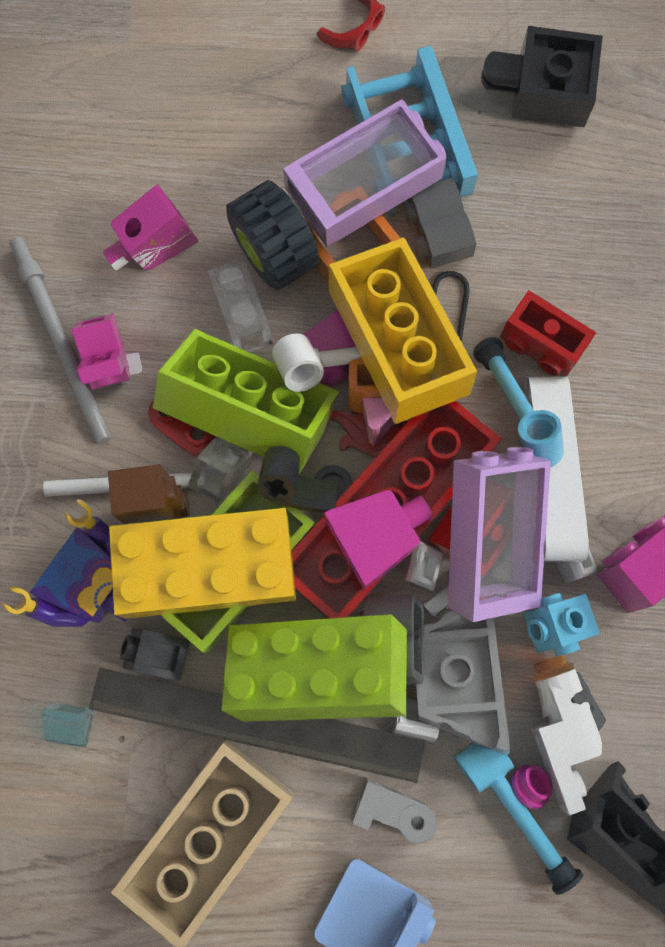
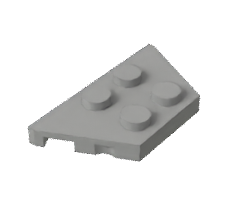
[416,610,510,754]

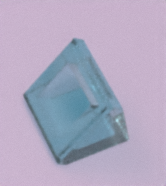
[42,703,95,747]

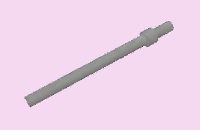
[9,237,111,444]

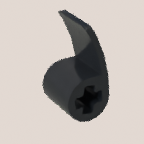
[257,446,339,513]

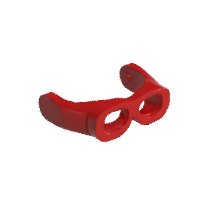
[317,0,385,51]

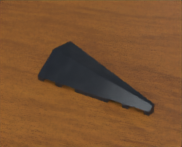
[566,761,665,915]

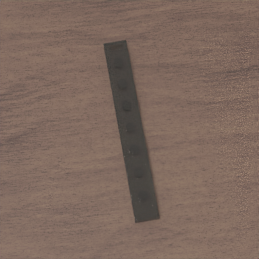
[89,667,426,783]

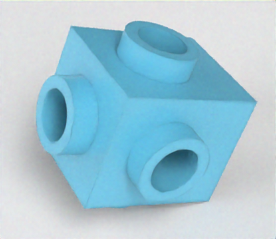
[523,593,600,657]

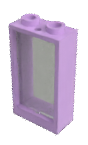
[283,99,446,248]
[448,447,551,622]

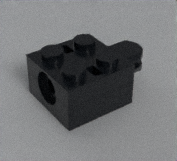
[481,26,603,128]

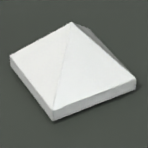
[403,541,443,591]

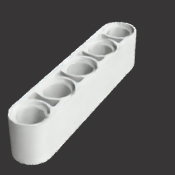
[524,377,589,561]

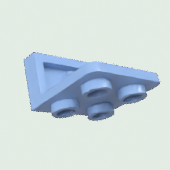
[315,858,436,947]

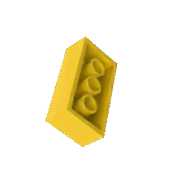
[329,238,477,424]
[109,508,296,619]

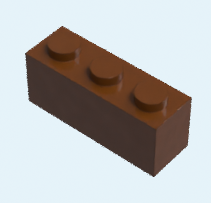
[108,464,190,524]

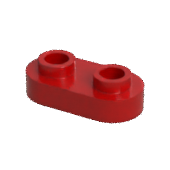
[148,399,220,458]

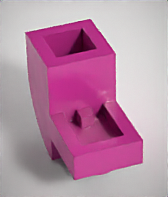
[72,313,130,390]

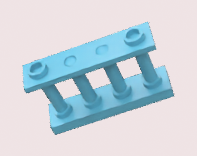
[341,45,478,217]

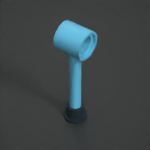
[473,337,564,467]
[454,742,583,895]

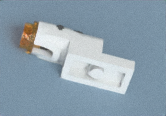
[531,655,606,815]

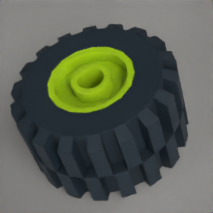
[226,180,319,291]

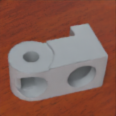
[350,778,437,843]

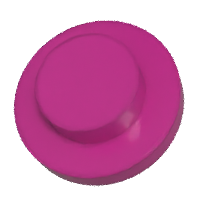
[511,765,553,809]

